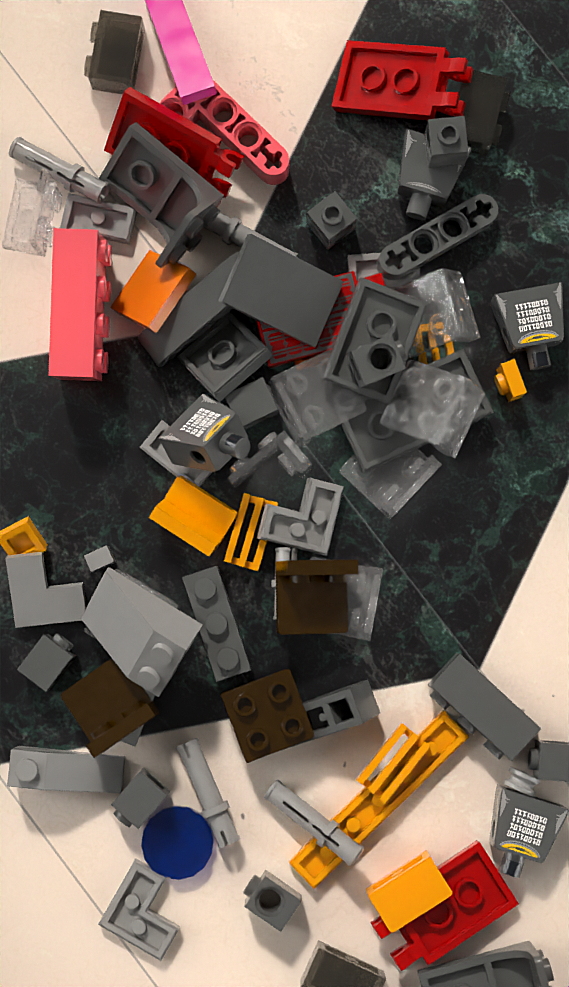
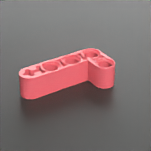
[160,80,289,185]

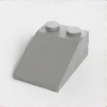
[81,567,202,697]

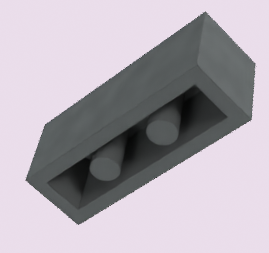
[182,566,252,682]
[428,653,541,761]

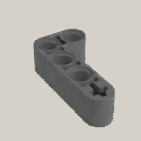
[137,251,240,367]

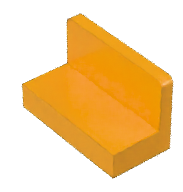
[149,475,238,557]
[366,850,452,933]

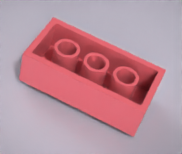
[49,228,112,381]

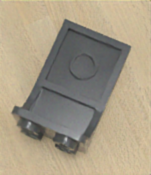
[99,122,224,268]
[417,941,554,987]

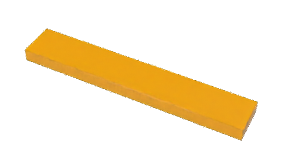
[289,710,469,889]

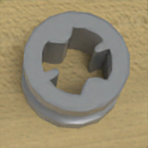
[504,767,541,797]

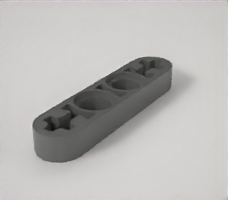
[377,194,498,280]

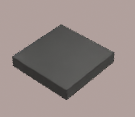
[177,311,273,402]

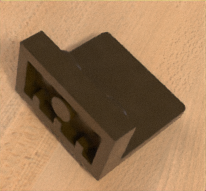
[275,560,359,635]
[60,658,160,758]
[220,669,314,763]

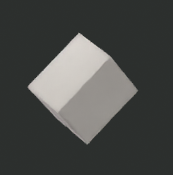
[84,545,116,573]

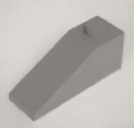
[7,746,125,793]

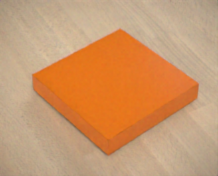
[110,250,196,333]

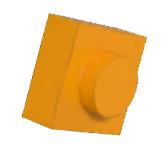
[494,359,527,402]
[0,516,47,555]

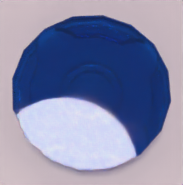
[141,805,214,880]

